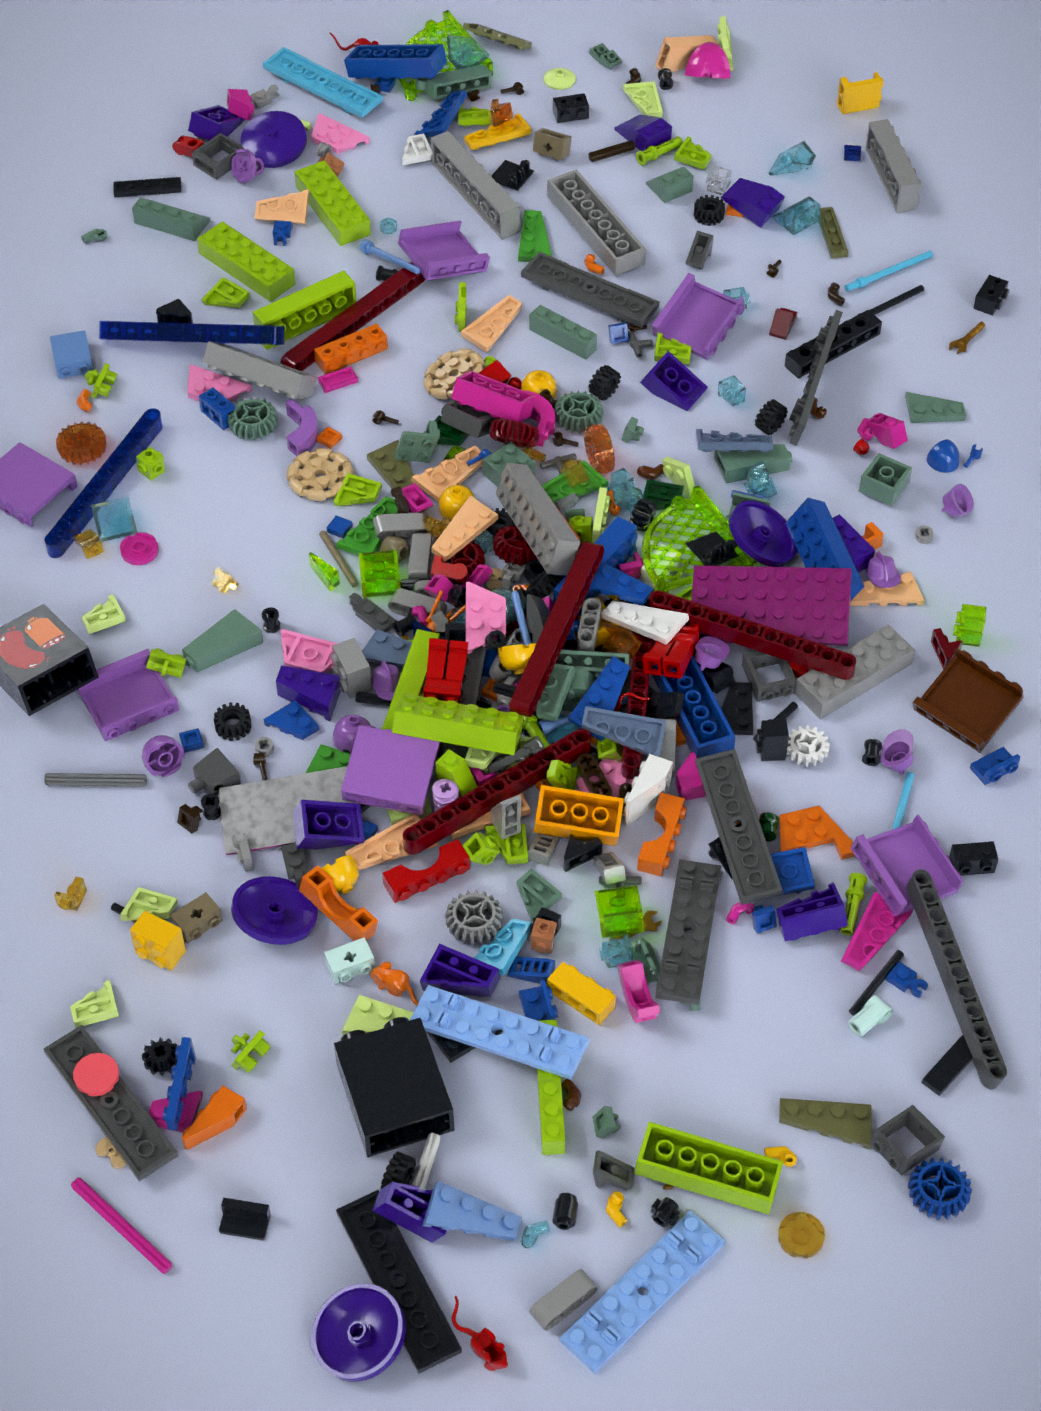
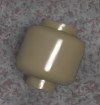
[380,535,409,563]

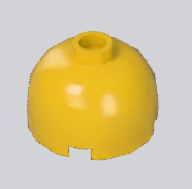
[521,370,557,399]
[439,485,475,521]
[498,643,536,675]
[321,855,359,895]

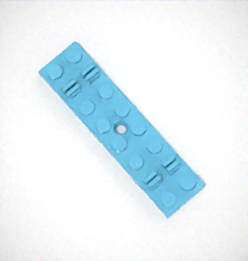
[263,47,383,118]

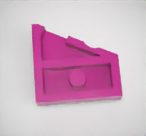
[148,1091,203,1132]

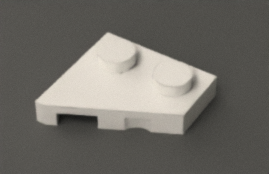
[402,134,432,165]

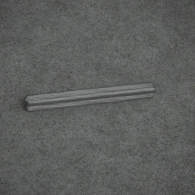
[44,773,147,786]

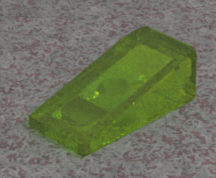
[309,552,340,591]

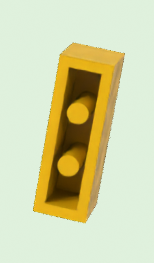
[547,962,616,1026]

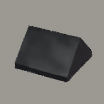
[156,298,195,341]

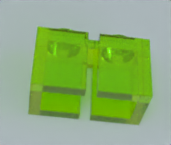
[953,604,986,647]

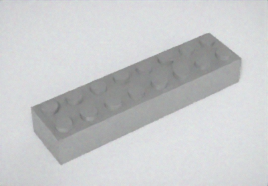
[431,131,520,240]
[547,169,646,276]
[496,463,580,576]

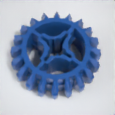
[908,1157,972,1220]

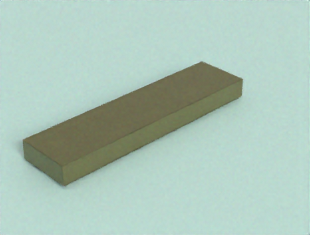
[815,207,848,259]

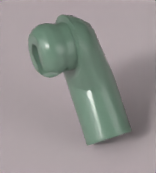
[81,229,107,244]

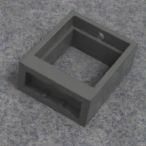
[192,133,244,180]
[441,400,499,438]
[742,650,796,702]
[869,1105,945,1176]

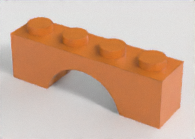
[637,792,687,877]
[299,865,378,941]

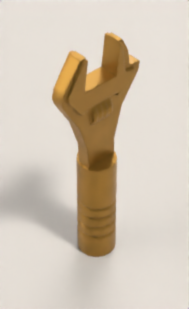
[949,321,985,354]
[609,910,662,947]

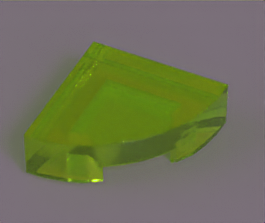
[443,445,466,460]

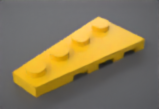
[464,113,532,150]

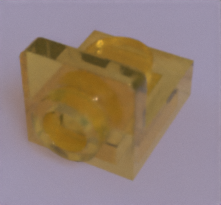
[423,515,451,539]
[74,529,104,559]
[54,877,87,911]

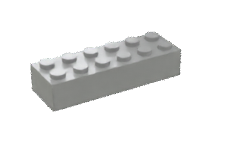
[865,119,922,213]
[202,341,318,400]
[794,624,915,719]

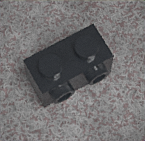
[553,93,589,123]
[973,275,1010,316]
[756,719,789,761]
[949,841,998,876]

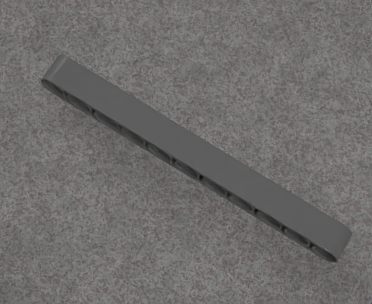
[906,869,1007,1089]

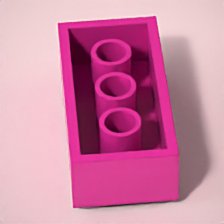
[451,371,536,422]

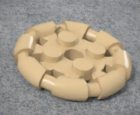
[424,349,485,400]
[287,448,354,501]

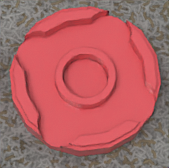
[73,1053,119,1097]

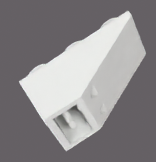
[623,754,673,826]

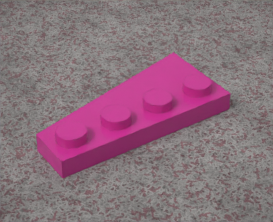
[840,892,913,971]

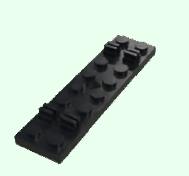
[336,1190,462,1374]

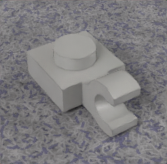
[249,84,280,109]
[501,562,525,590]
[232,833,254,872]

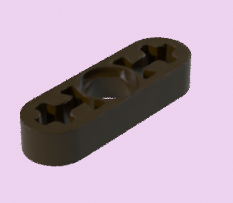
[577,753,612,796]

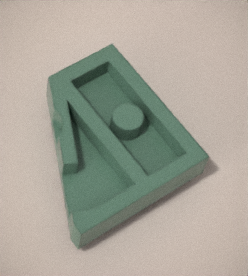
[517,868,562,922]

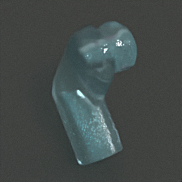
[521,1220,550,1248]

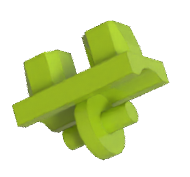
[85,363,117,398]
[146,648,186,678]
[231,1030,271,1073]

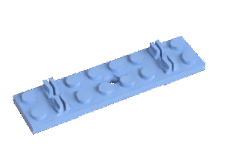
[410,985,589,1080]
[560,1210,725,1374]

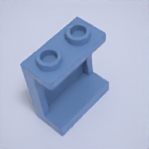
[50,330,93,378]

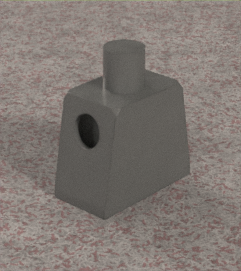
[188,748,241,795]

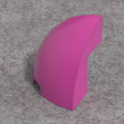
[685,42,730,78]

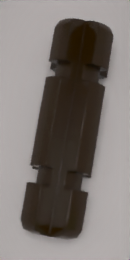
[390,486,411,514]

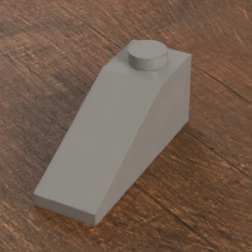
[491,795,521,840]

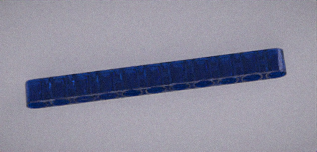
[99,321,285,345]
[44,408,163,558]

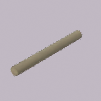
[319,531,359,587]

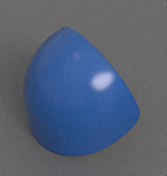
[926,439,959,473]

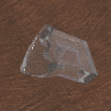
[554,493,579,519]

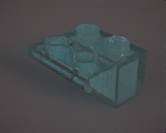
[773,196,821,235]

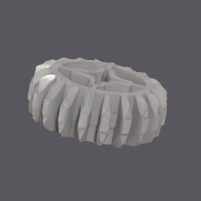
[445,889,503,946]

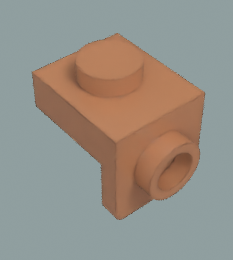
[317,153,345,177]
[531,918,557,954]

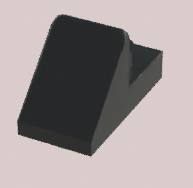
[563,834,602,872]

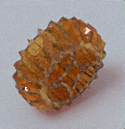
[56,421,107,465]
[584,424,615,474]

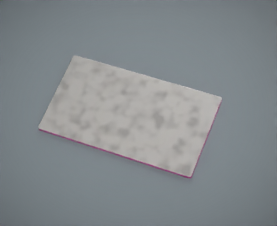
[219,766,358,855]

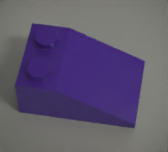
[188,105,245,141]
[615,114,672,151]
[721,178,785,228]
[640,351,708,411]
[293,799,364,850]

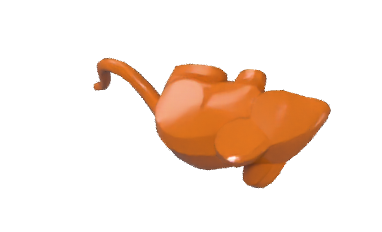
[369,962,419,1005]

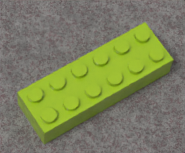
[294,160,371,246]
[197,221,295,302]
[252,270,357,350]
[392,693,524,755]
[634,1121,783,1215]

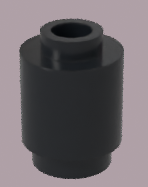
[552,1193,578,1230]

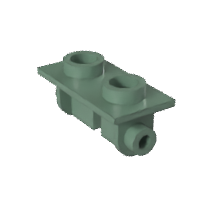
[629,938,660,984]

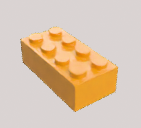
[533,785,624,846]

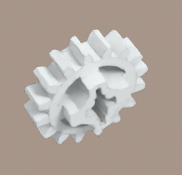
[786,725,830,767]

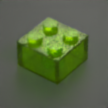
[358,550,401,598]
[594,885,645,938]

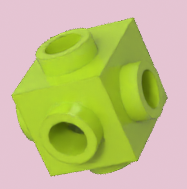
[136,447,165,481]
[569,515,593,545]
[462,832,501,865]

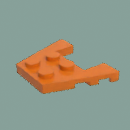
[779,805,855,860]

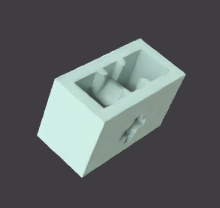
[324,937,375,984]

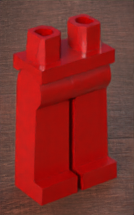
[642,623,700,679]
[423,638,469,704]

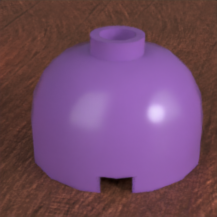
[333,715,371,754]
[142,735,185,777]

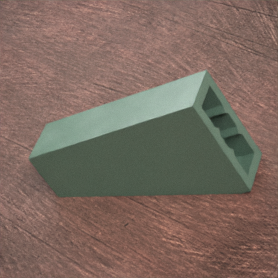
[714,444,792,483]
[182,609,263,672]

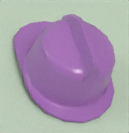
[941,483,974,517]
[865,551,901,588]
[695,636,730,671]
[371,661,401,701]
[881,729,914,774]

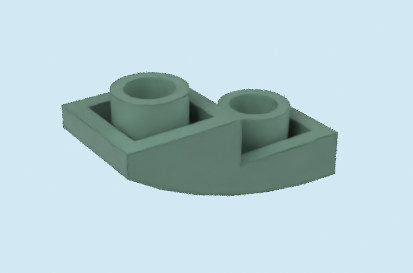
[589,43,622,68]

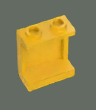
[837,72,884,114]

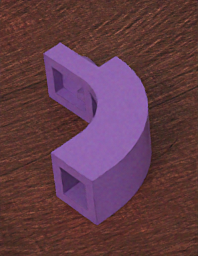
[286,399,318,456]

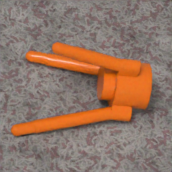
[425,590,466,633]

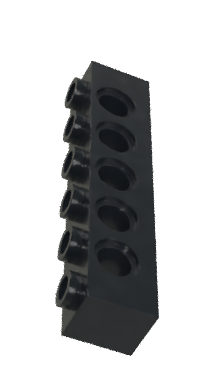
[784,310,882,379]

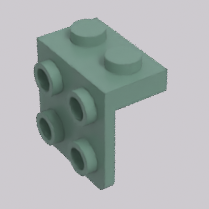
[394,420,440,463]

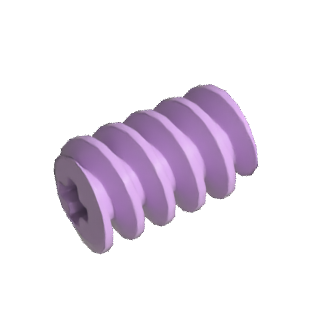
[432,779,459,812]

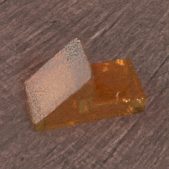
[490,99,513,127]

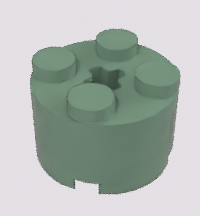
[561,669,596,712]

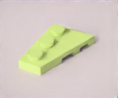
[623,81,663,118]

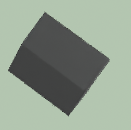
[430,610,450,637]

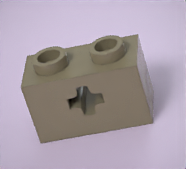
[533,128,572,160]
[170,892,223,943]

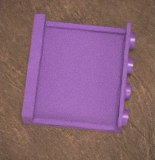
[398,220,490,281]
[651,273,745,361]
[0,442,78,527]
[77,649,179,741]
[341,725,441,816]
[850,814,963,917]

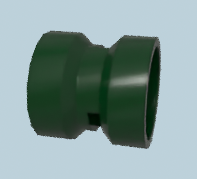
[759,812,780,842]

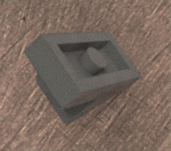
[685,230,714,270]
[593,1150,635,1191]

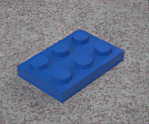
[771,847,815,897]

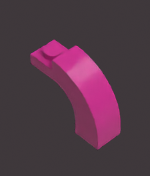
[523,390,555,447]
[424,564,493,603]
[617,960,660,1023]

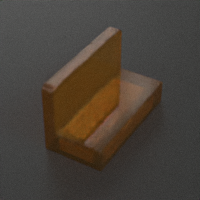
[603,622,642,659]

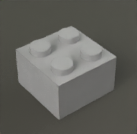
[330,638,372,699]

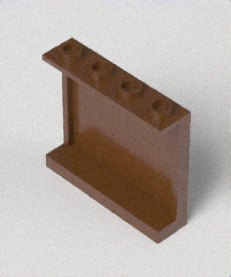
[913,648,1024,753]

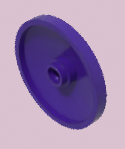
[240,111,307,168]
[729,501,797,567]
[231,876,318,945]
[311,1283,406,1382]

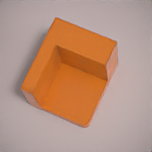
[862,522,884,549]

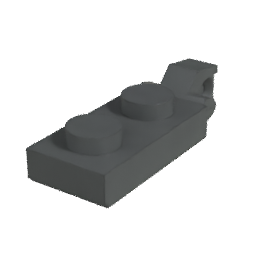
[349,592,396,632]
[488,736,543,773]
[281,843,309,889]

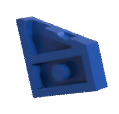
[263,700,319,740]

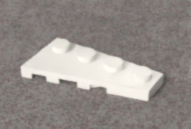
[601,600,689,645]

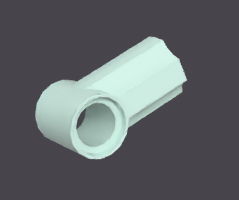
[848,995,893,1037]

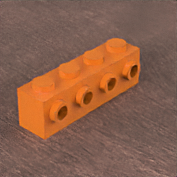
[314,323,388,375]

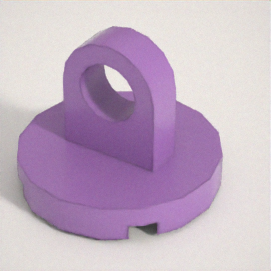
[231,149,264,183]

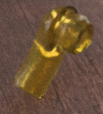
[522,448,546,462]

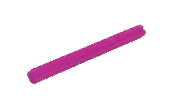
[71,1177,172,1274]

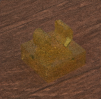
[212,568,239,593]

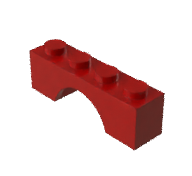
[382,839,470,903]

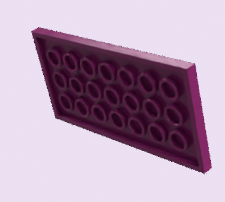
[691,565,852,646]

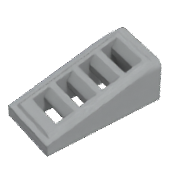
[528,833,561,866]
[593,852,626,885]

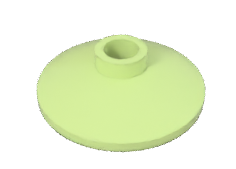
[544,68,576,90]

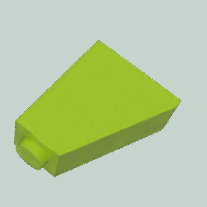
[435,749,477,798]

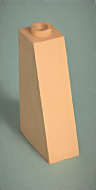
[655,35,720,72]

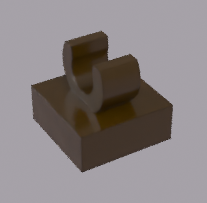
[177,804,203,834]

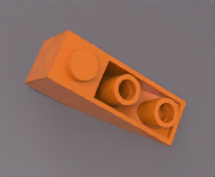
[182,1085,247,1150]

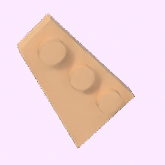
[255,189,310,225]

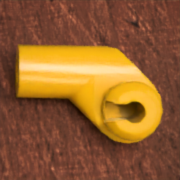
[764,1146,797,1167]
[606,1191,628,1228]

